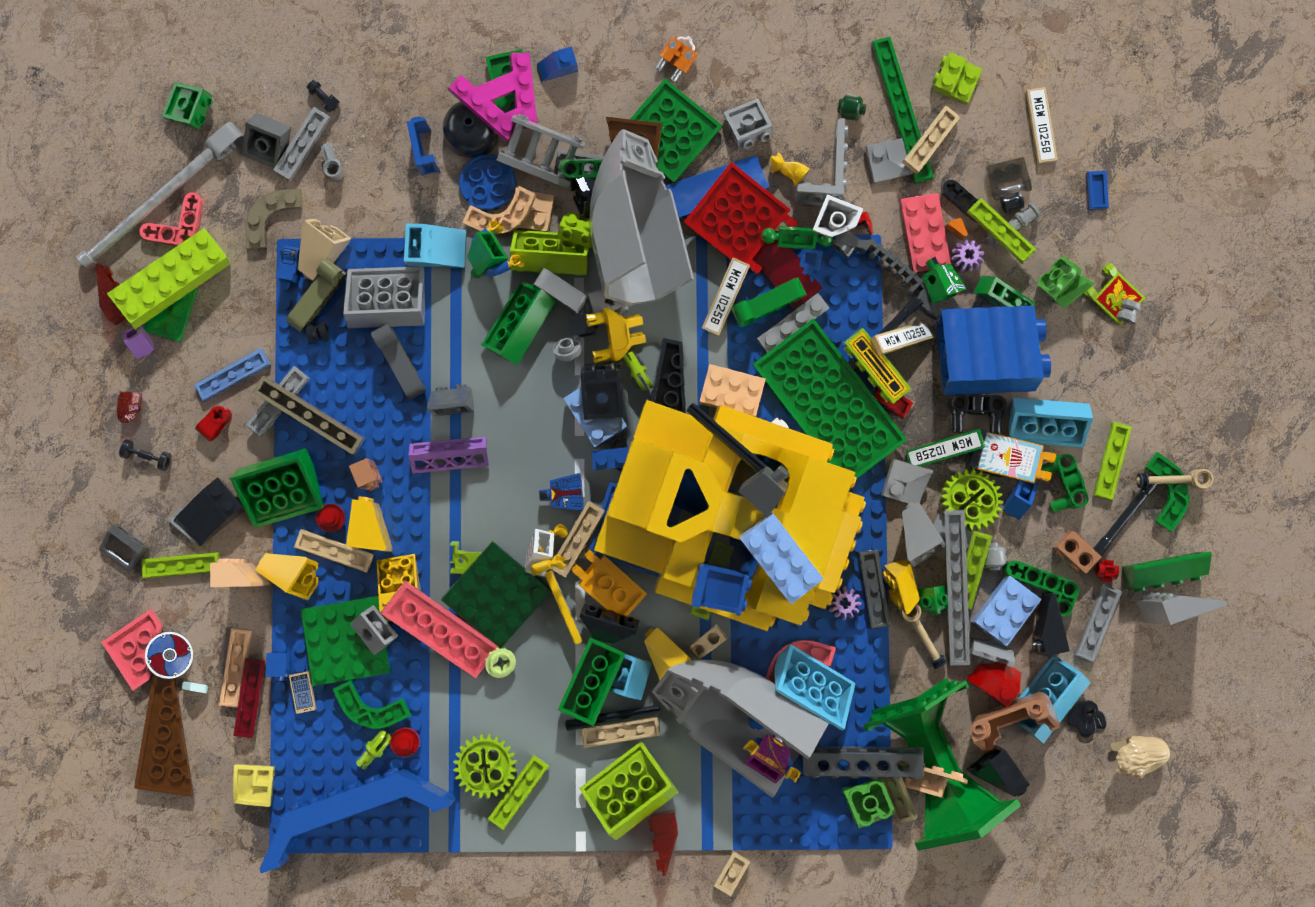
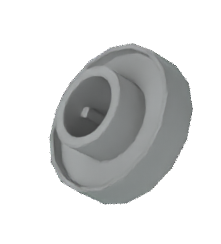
[553,338,582,361]

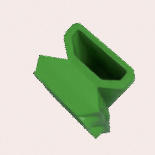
[1037,256,1095,309]
[842,777,895,828]

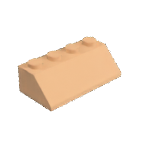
[210,559,271,587]

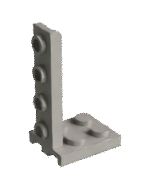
[794,118,848,207]

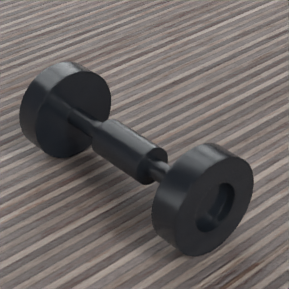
[119,439,171,471]

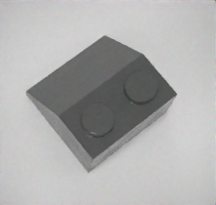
[242,113,291,168]

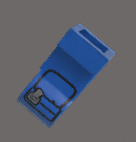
[275,246,300,284]

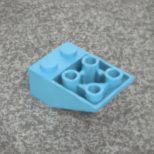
[404,223,466,268]

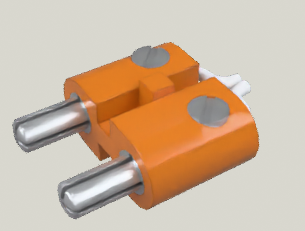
[655,36,698,82]

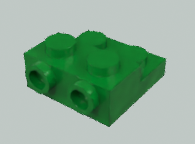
[161,82,213,130]

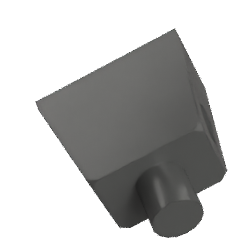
[738,466,789,517]

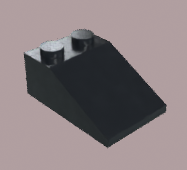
[176,477,245,546]
[1032,593,1070,656]

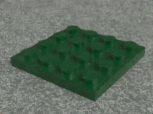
[441,540,551,649]

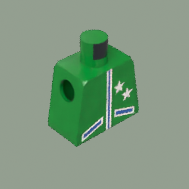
[923,257,967,304]

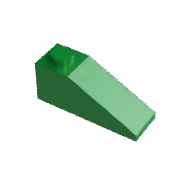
[974,276,1035,307]

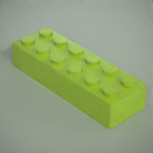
[107,228,230,330]

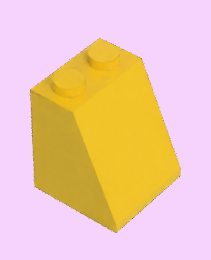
[346,496,392,552]

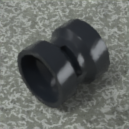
[306,322,330,345]

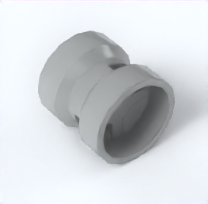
[1116,299,1142,324]

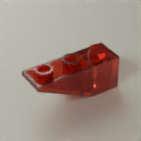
[95,263,126,325]
[648,810,678,876]

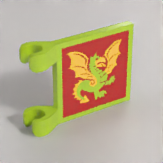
[1083,263,1145,326]

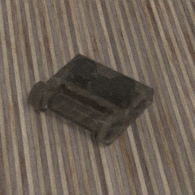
[986,157,1032,200]

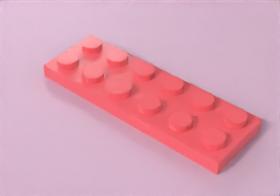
[381,581,499,678]

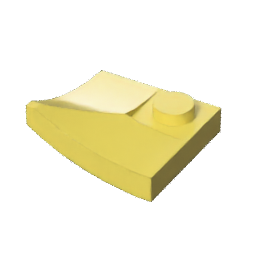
[233,764,275,807]

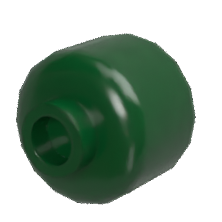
[837,94,866,121]

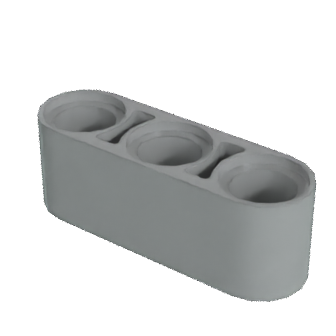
[533,268,589,315]

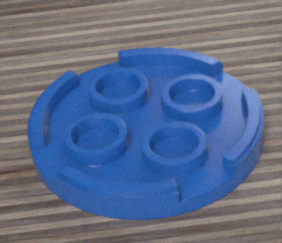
[459,154,516,211]

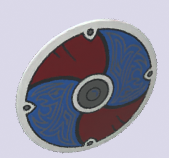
[145,632,193,679]

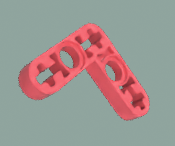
[140,192,203,246]

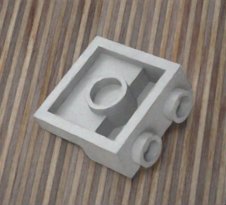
[723,98,774,149]

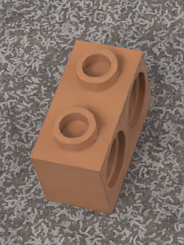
[349,458,383,491]
[1052,530,1101,574]

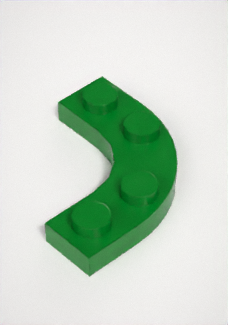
[1144,452,1190,532]
[333,680,412,729]

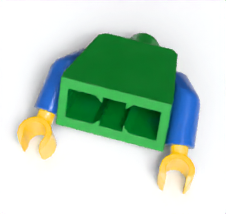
[467,220,524,278]

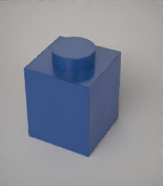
[266,652,291,681]

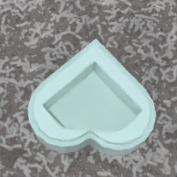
[182,682,208,693]

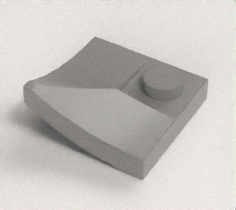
[865,138,913,184]
[881,459,933,504]

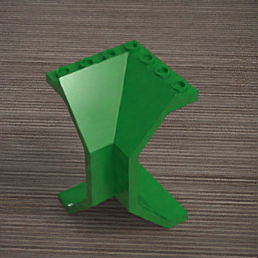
[863,678,1021,851]

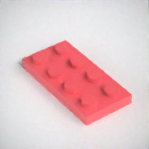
[900,193,951,273]

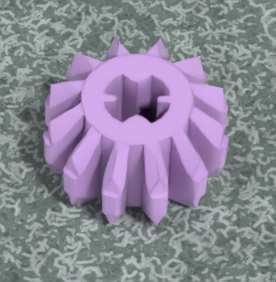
[951,240,984,272]
[829,587,861,620]

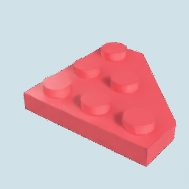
[101,609,163,691]

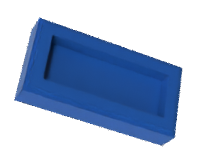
[1086,171,1109,210]

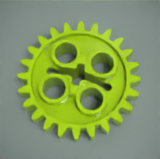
[940,469,1003,532]
[453,733,517,798]

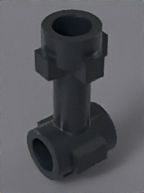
[306,80,340,113]

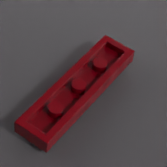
[233,658,265,738]

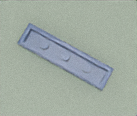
[194,348,271,402]

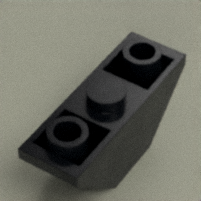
[579,603,640,644]

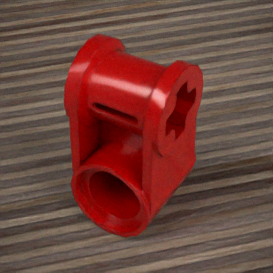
[195,406,232,442]

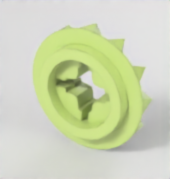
[485,647,516,678]

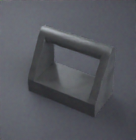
[99,525,149,572]

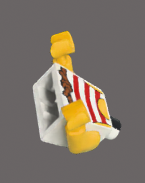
[525,524,568,577]

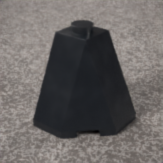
[966,745,1030,797]

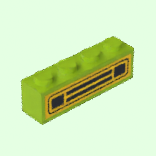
[843,328,911,403]

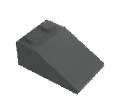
[427,384,474,416]

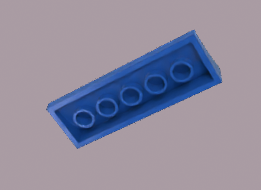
[665,155,770,221]

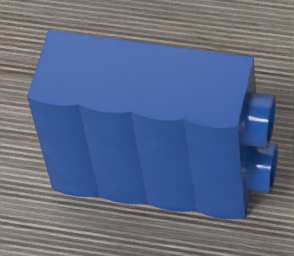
[936,306,1051,395]

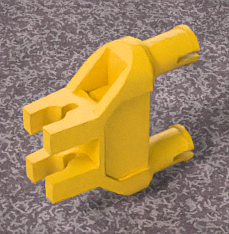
[586,307,646,363]

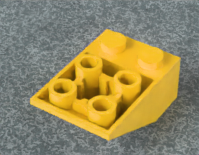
[377,554,421,622]
[883,559,920,615]

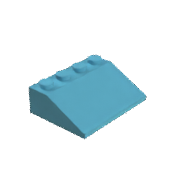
[774,644,856,731]

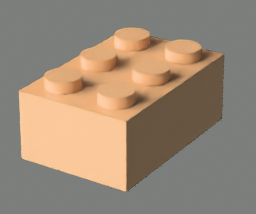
[699,364,766,417]

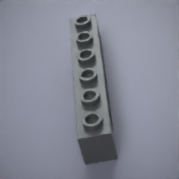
[803,746,924,779]

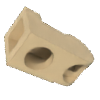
[689,624,728,660]

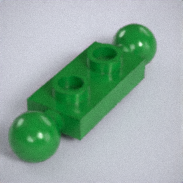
[761,226,833,249]

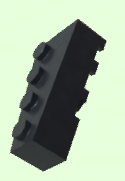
[650,338,686,413]

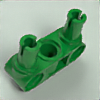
[1041,453,1089,513]

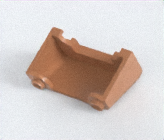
[970,692,1061,754]

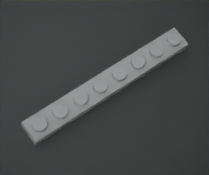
[945,510,970,665]

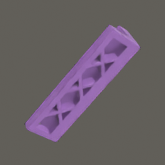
[408,436,489,474]

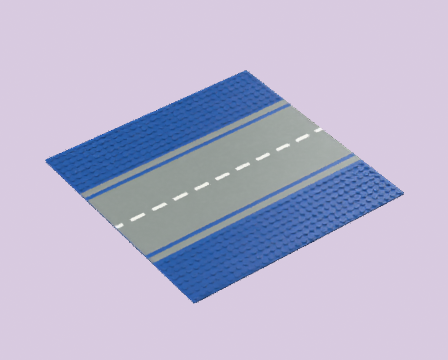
[269,234,893,853]

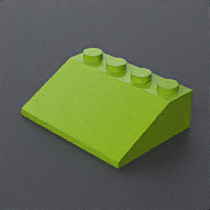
[579,741,679,840]

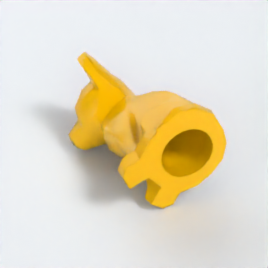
[769,152,810,187]

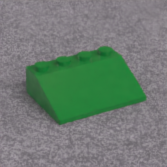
[230,448,324,529]

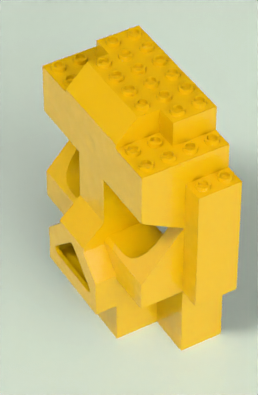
[594,400,866,631]

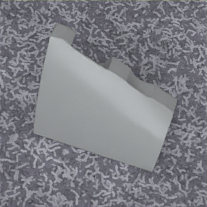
[970,637,1015,667]

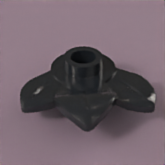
[1068,700,1107,738]

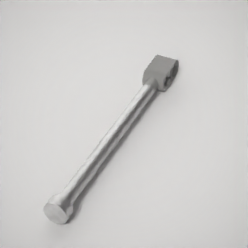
[76,122,244,270]

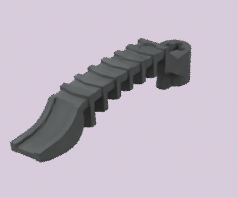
[831,230,941,320]

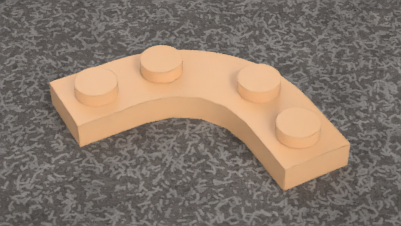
[462,186,537,235]

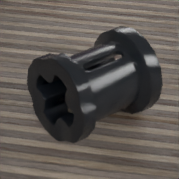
[1000,192,1025,214]

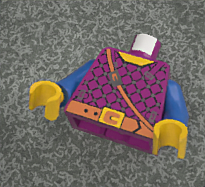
[743,734,801,784]

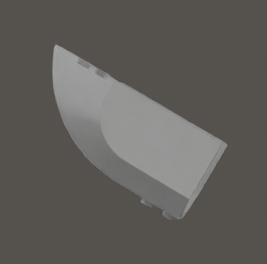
[590,129,694,305]
[652,660,829,798]

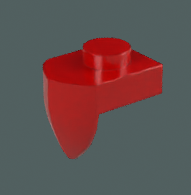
[850,212,873,235]

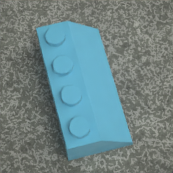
[1007,398,1093,448]
[1016,655,1091,744]

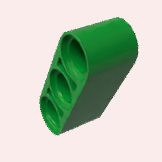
[558,159,603,178]

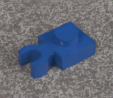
[799,249,823,282]

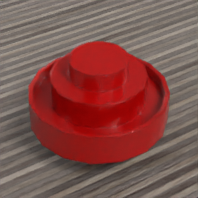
[316,504,346,532]
[390,727,420,757]

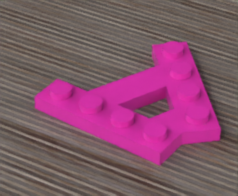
[448,53,538,142]

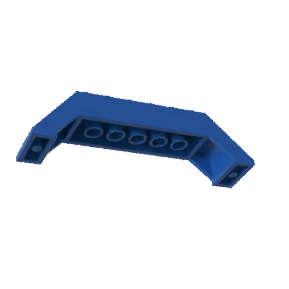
[259,767,456,874]

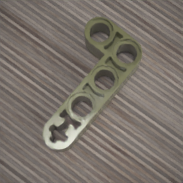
[286,259,347,333]

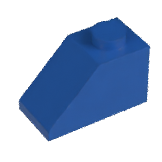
[537,46,578,82]
[1003,480,1038,520]

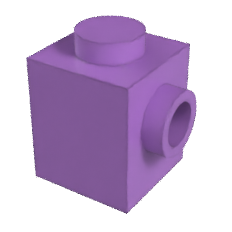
[123,326,154,359]

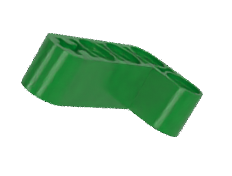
[731,278,807,328]
[1002,560,1079,617]

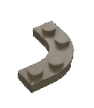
[245,189,303,250]

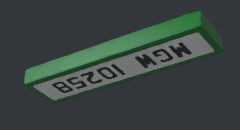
[905,429,986,467]

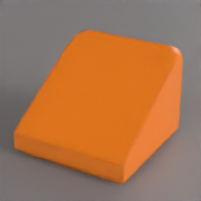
[944,218,968,240]

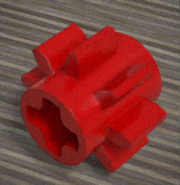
[1095,559,1119,583]

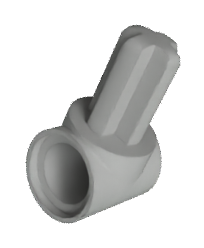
[321,144,344,182]

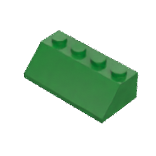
[481,280,556,365]
[1122,551,1212,592]
[558,637,626,726]

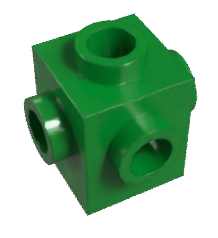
[918,585,948,615]

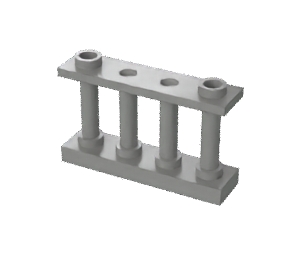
[497,114,585,189]

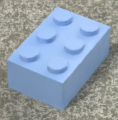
[563,387,628,449]
[971,576,1042,646]

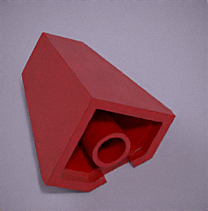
[967,662,1021,707]

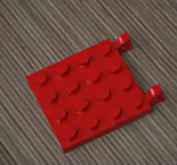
[683,162,798,275]

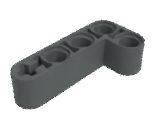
[371,324,427,400]

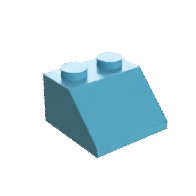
[609,654,652,700]

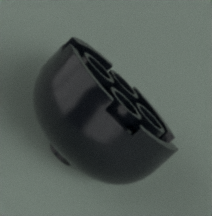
[443,101,499,158]

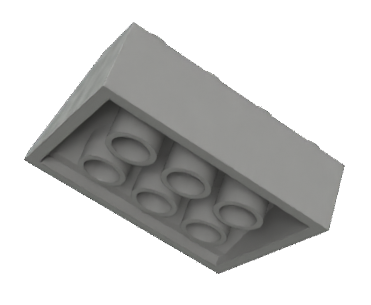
[343,266,425,328]
[1137,592,1227,625]

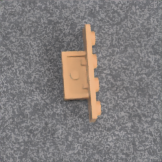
[899,761,968,798]

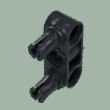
[948,394,1007,434]

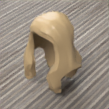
[1110,735,1170,778]

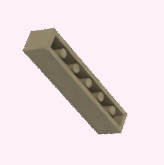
[252,376,366,455]

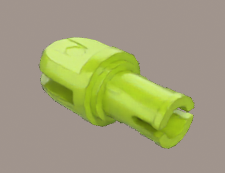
[623,351,653,392]
[356,731,391,770]

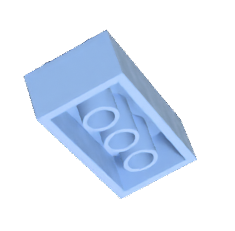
[738,513,824,604]

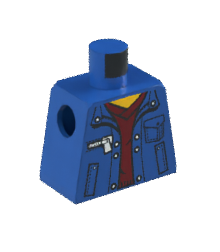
[539,473,584,511]

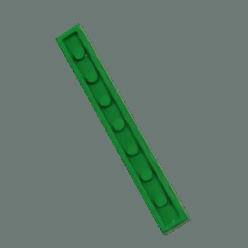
[871,36,934,184]

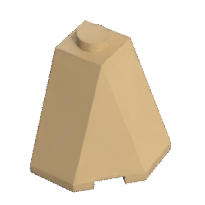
[298,218,352,281]

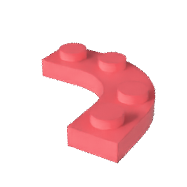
[766,640,836,683]

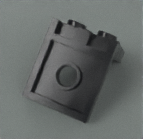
[580,362,623,420]

